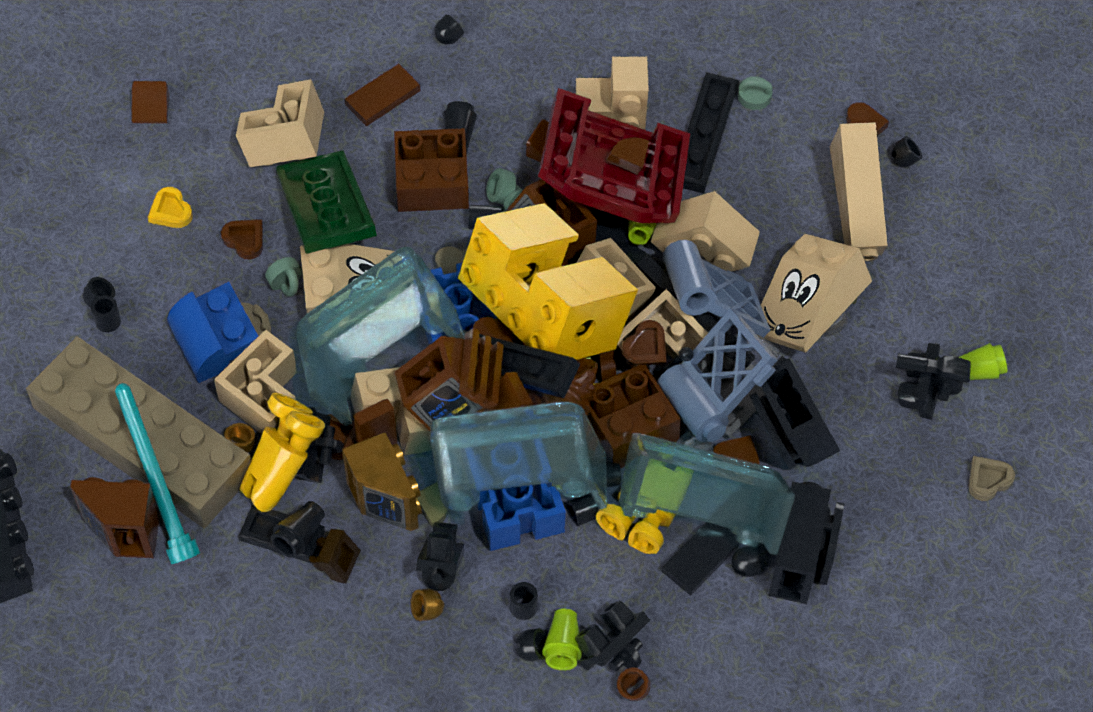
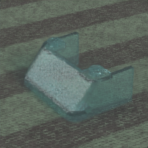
[296,247,465,427]
[430,402,607,524]
[619,433,795,555]

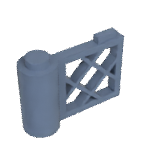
[663,240,771,338]
[657,308,778,442]

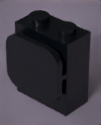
[749,358,840,470]
[768,481,844,604]

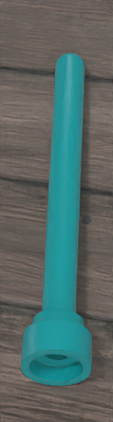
[115,383,200,564]

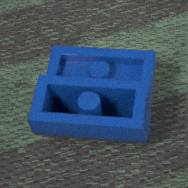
[167,282,259,383]

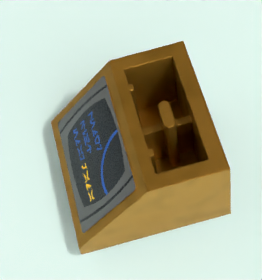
[342,432,422,531]

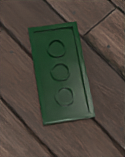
[276,150,377,254]

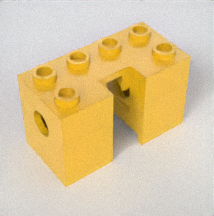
[458,203,638,360]

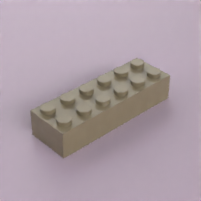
[26,336,251,529]

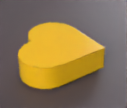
[148,187,193,228]

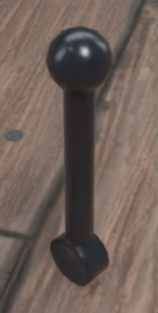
[653,347,694,376]

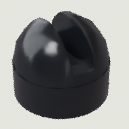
[435,14,464,45]
[891,136,922,167]
[82,277,115,308]
[732,544,761,577]
[515,628,547,661]

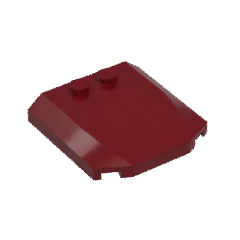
[538,88,690,223]

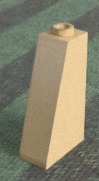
[830,122,888,262]

